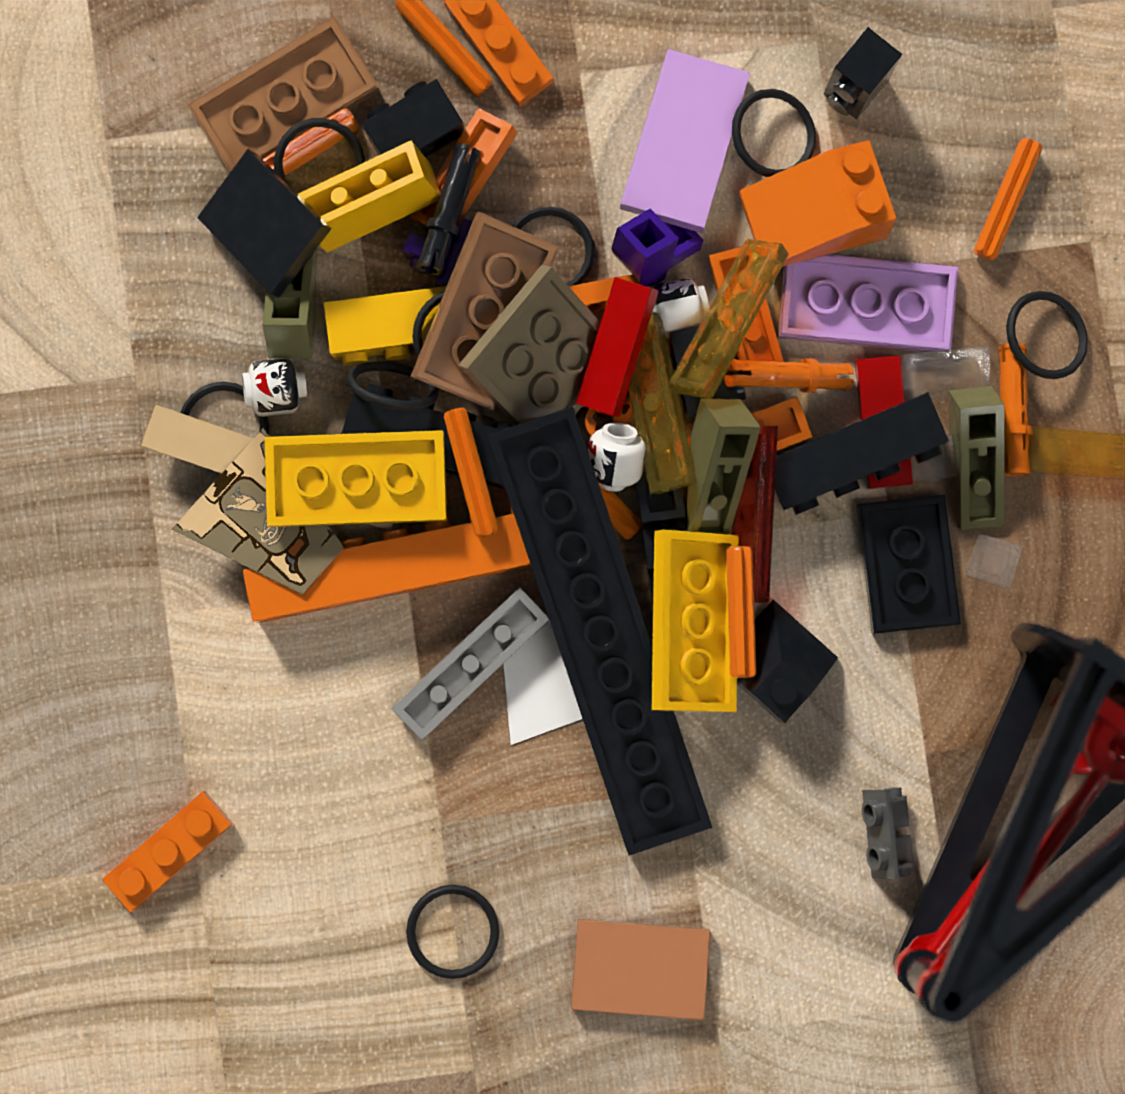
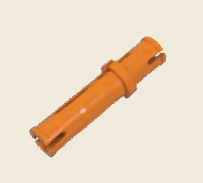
[998,343,1033,477]
[724,358,854,393]

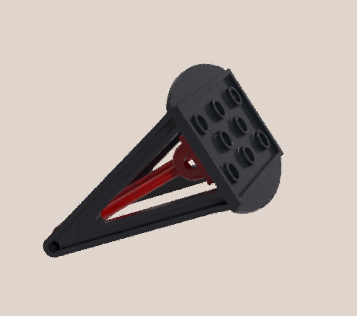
[893,623,1125,1023]

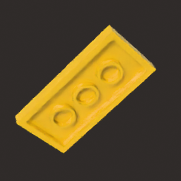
[265,430,447,527]
[652,530,739,712]

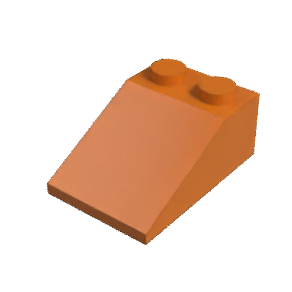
[739,140,897,272]

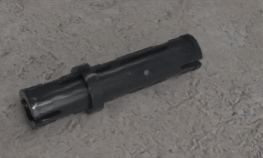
[416,144,482,276]

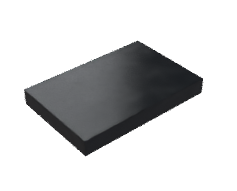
[197,149,332,298]
[856,494,961,634]

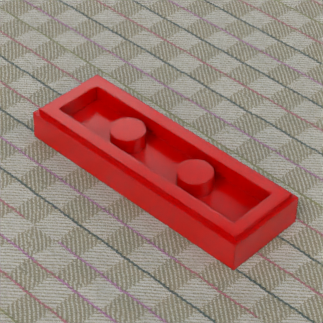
[576,277,659,417]
[854,355,914,490]

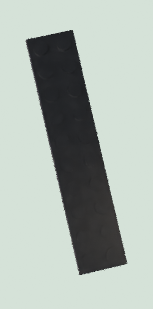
[487,407,712,856]

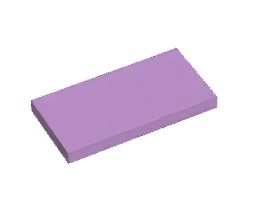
[620,49,750,233]
[777,254,958,355]

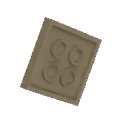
[458,264,600,425]

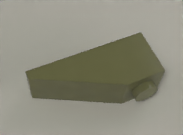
[262,249,317,358]
[948,386,1004,530]
[686,399,761,535]

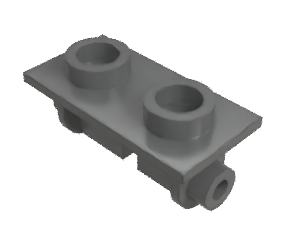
[862,787,915,880]

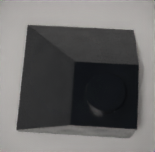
[737,599,838,723]

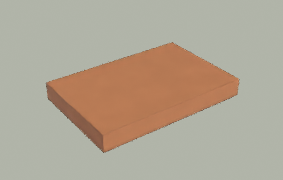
[571,919,710,1020]

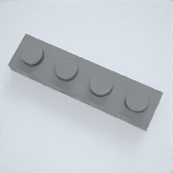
[391,587,549,741]

